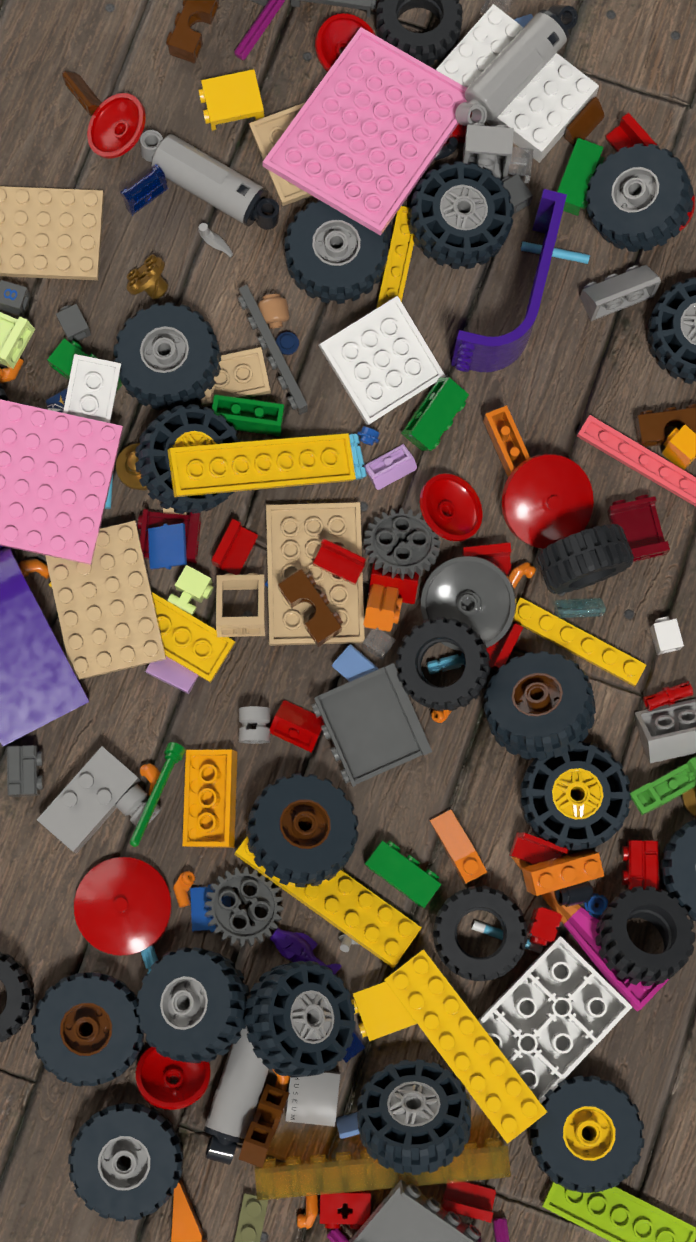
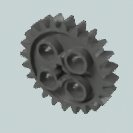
[363,508,441,580]
[204,867,284,947]

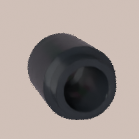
[555,881,593,907]

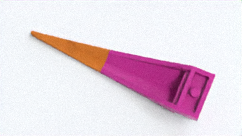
[512,857,669,1011]

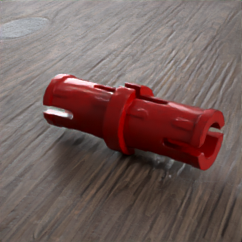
[643,681,694,711]

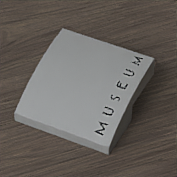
[286,1071,341,1127]

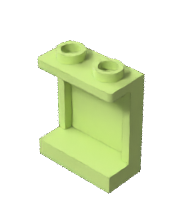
[0,312,35,369]

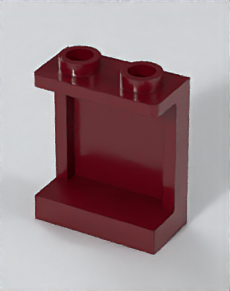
[607,495,670,562]
[138,509,202,564]

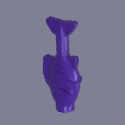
[270,928,341,975]

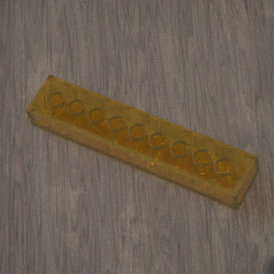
[255,1138,511,1200]

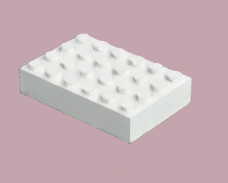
[436,4,599,163]
[478,936,632,1103]

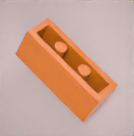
[483,405,530,477]
[522,849,604,896]

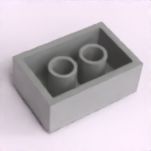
[462,123,514,180]

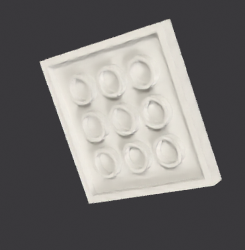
[318,296,445,425]

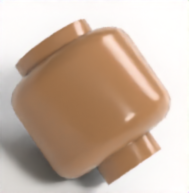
[258,294,289,329]

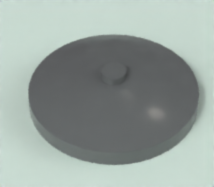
[421,556,516,651]

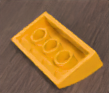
[182,750,237,848]

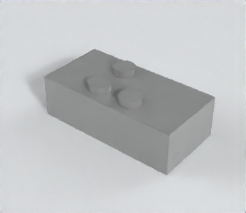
[37,746,141,854]

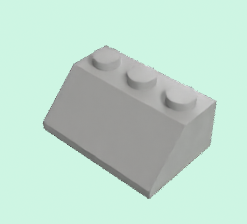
[580,265,661,321]
[635,699,696,763]

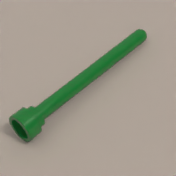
[130,742,186,847]

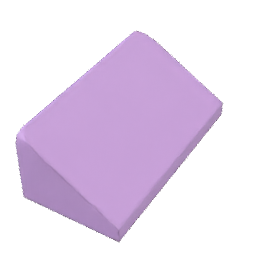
[363,444,417,490]
[145,657,198,694]

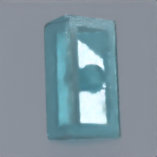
[555,599,606,618]

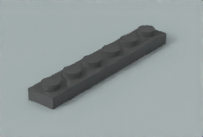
[237,285,308,415]

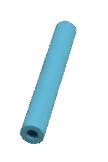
[521,241,590,264]

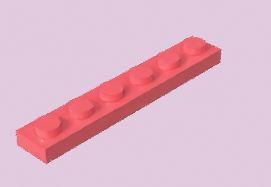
[577,415,696,507]

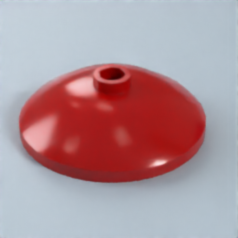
[315,13,375,72]
[87,93,146,159]
[420,474,483,541]
[136,1047,211,1110]

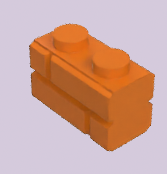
[363,584,403,632]

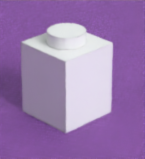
[650,617,684,655]

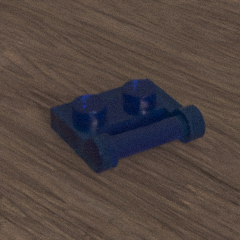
[120,165,168,216]

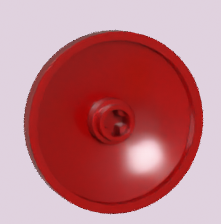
[502,454,594,549]
[74,857,172,956]

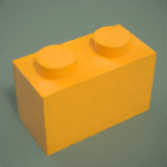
[662,425,696,470]

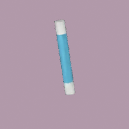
[471,920,543,954]

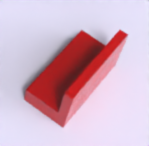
[606,112,657,152]
[211,519,258,575]
[313,539,366,585]
[462,542,512,575]
[368,562,419,604]
[486,623,523,671]
[270,700,324,753]
[509,832,569,865]
[441,1178,496,1223]

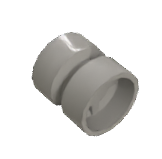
[239,706,270,744]
[116,784,162,826]

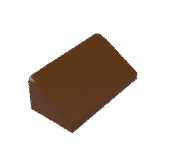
[62,71,101,116]
[564,97,605,147]

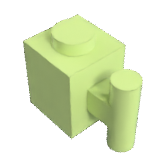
[168,565,214,615]

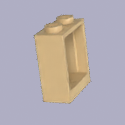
[216,573,265,637]

